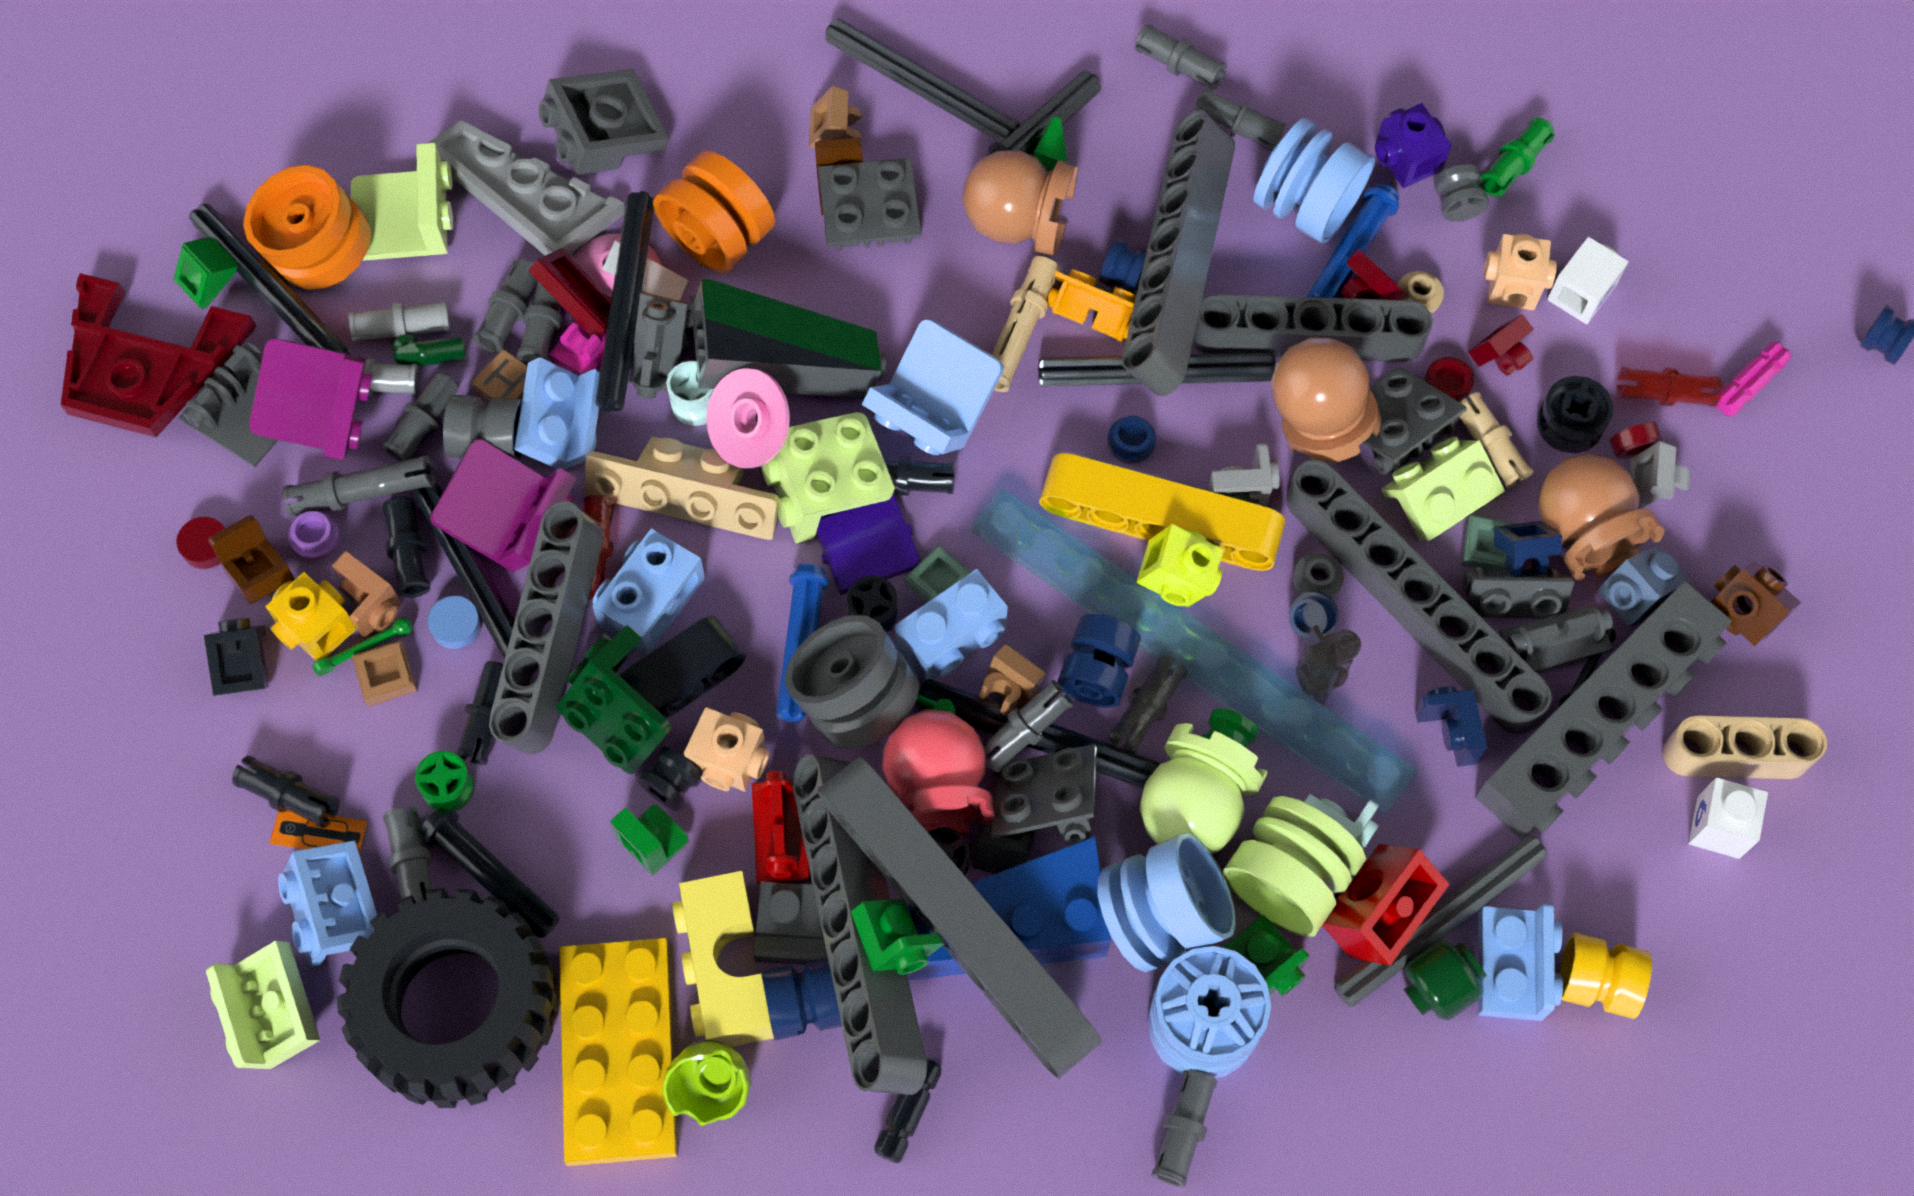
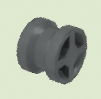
[1434,164,1489,222]

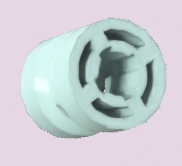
[666,361,714,426]

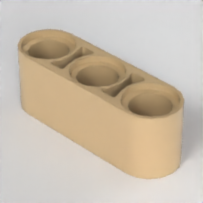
[1662,716,1827,779]

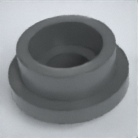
[1293,553,1344,598]

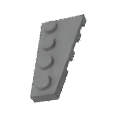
[428,120,625,255]

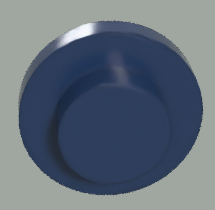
[1107,415,1156,463]
[1289,591,1339,642]

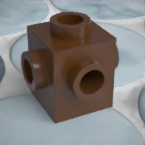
[1711,561,1801,646]

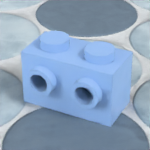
[592,529,705,655]
[895,569,1008,683]

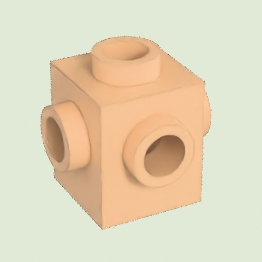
[1483,234,1557,310]
[684,707,770,792]

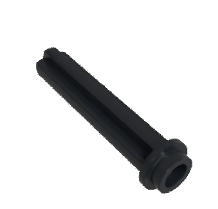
[986,70,1101,156]
[421,808,560,938]

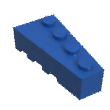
[907,837,1111,980]

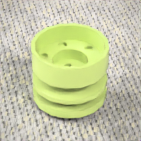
[1222,796,1366,937]

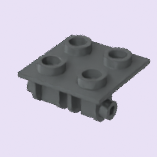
[818,158,921,251]
[178,342,278,467]
[1363,366,1467,475]
[991,744,1096,845]

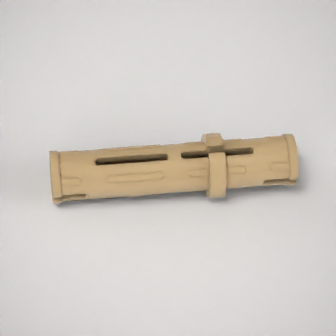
[992,256,1061,392]

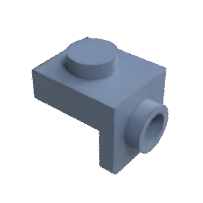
[1598,545,1691,626]

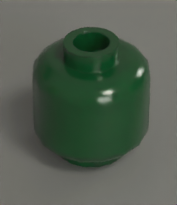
[1403,939,1487,1020]

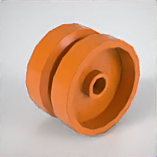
[653,151,775,274]
[243,165,371,290]

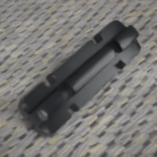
[874,1058,941,1163]

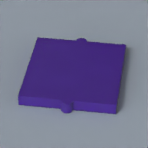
[816,494,921,595]

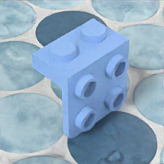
[862,319,1004,455]

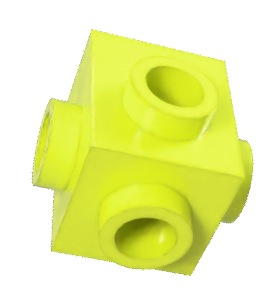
[1136,524,1224,608]

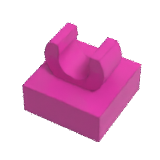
[549,321,605,376]

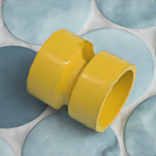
[1559,932,1652,1019]

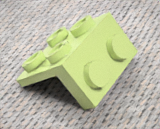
[351,143,453,261]
[761,412,895,544]

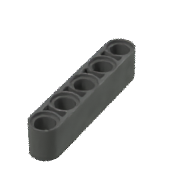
[1193,294,1433,362]
[489,501,603,754]

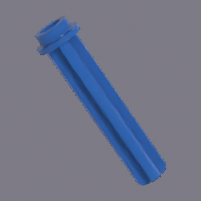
[1307,183,1399,298]
[776,564,829,723]

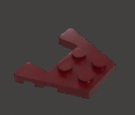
[60,273,256,437]

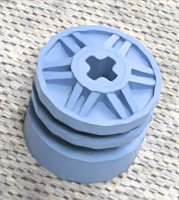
[1253,117,1375,244]
[1098,833,1236,973]
[1147,946,1271,1078]

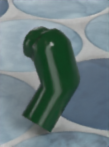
[392,334,465,367]

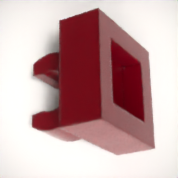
[1341,249,1408,300]
[1468,314,1534,376]

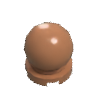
[962,150,1078,256]
[1271,337,1382,463]
[1538,453,1665,581]

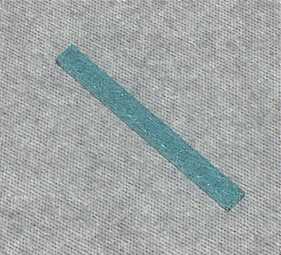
[972,488,1417,815]

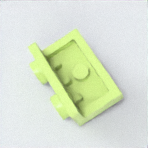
[1381,437,1505,541]
[206,941,320,1069]

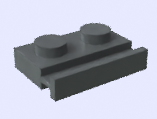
[754,881,828,965]

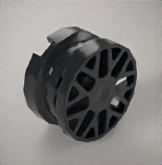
[1537,375,1613,454]

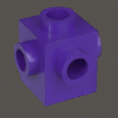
[1374,103,1451,188]

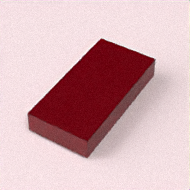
[528,248,611,338]

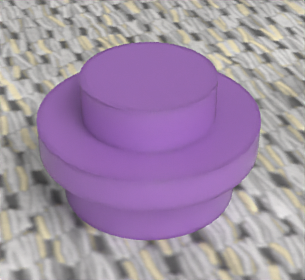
[288,511,340,560]

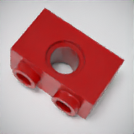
[1322,844,1450,966]

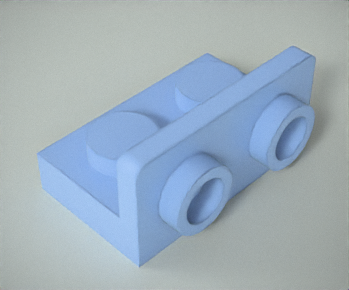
[514,357,600,470]
[278,840,377,968]
[1478,904,1563,1021]

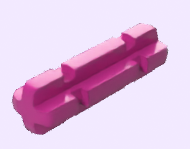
[1713,341,1791,417]

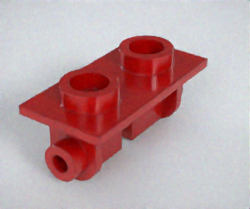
[751,771,809,884]

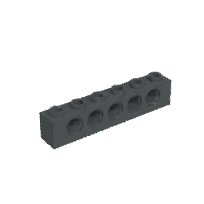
[1475,581,1732,839]

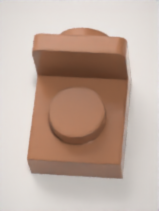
[332,551,402,639]

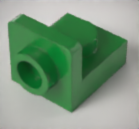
[610,804,689,876]
[851,898,944,975]
[1223,914,1310,997]

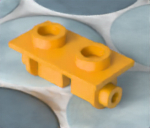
[1046,269,1136,342]

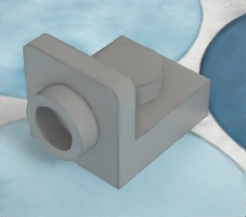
[1207,444,1279,507]

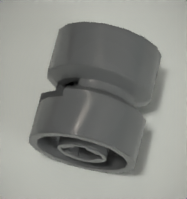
[443,394,522,461]

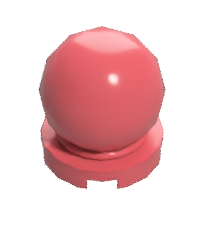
[882,709,995,835]

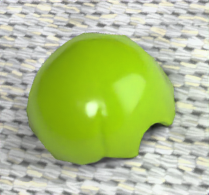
[662,1041,752,1126]

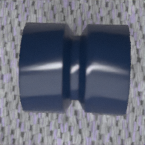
[1057,614,1141,708]
[762,958,842,1040]

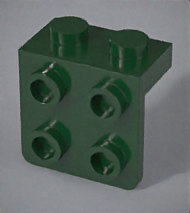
[555,625,671,774]

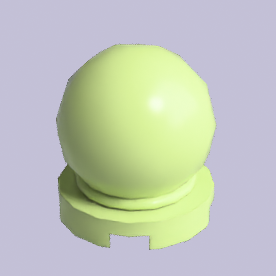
[1139,723,1268,855]

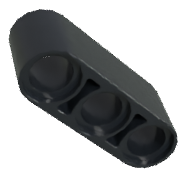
[619,616,746,719]

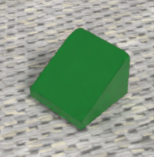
[1034,117,1067,172]
[173,237,239,309]

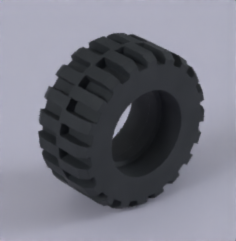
[337,888,558,1108]

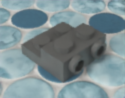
[539,69,669,175]

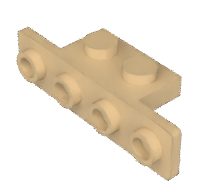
[584,436,779,540]

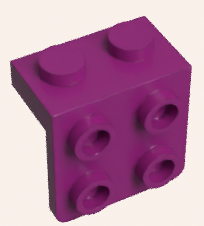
[249,338,373,460]
[430,440,577,572]

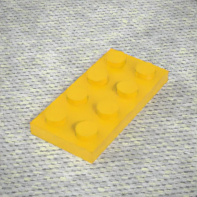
[559,938,677,1166]

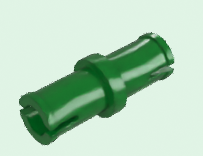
[1480,117,1555,198]

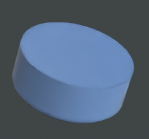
[428,596,481,649]

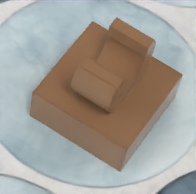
[809,86,862,149]
[979,644,1046,715]

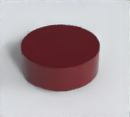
[1424,357,1474,402]
[1609,422,1663,459]
[176,517,225,569]

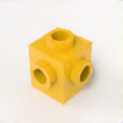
[265,572,356,661]

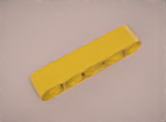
[1039,453,1286,571]

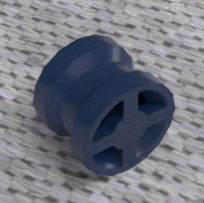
[1099,238,1147,295]
[1860,305,1914,365]

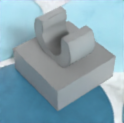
[1629,441,1691,508]

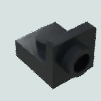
[204,618,269,696]

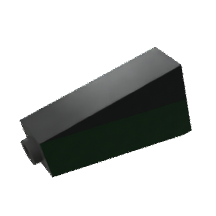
[692,279,886,399]

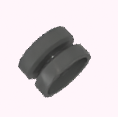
[784,615,919,749]

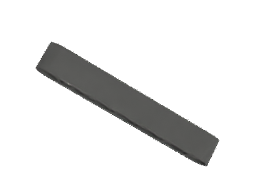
[1122,110,1235,396]
[1286,460,1552,734]
[793,754,927,1095]
[816,756,1102,1079]

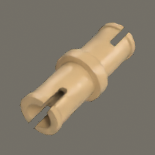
[1459,392,1534,489]

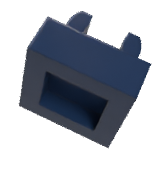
[1494,521,1562,577]

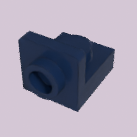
[1415,686,1487,767]

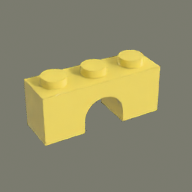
[672,871,774,1047]

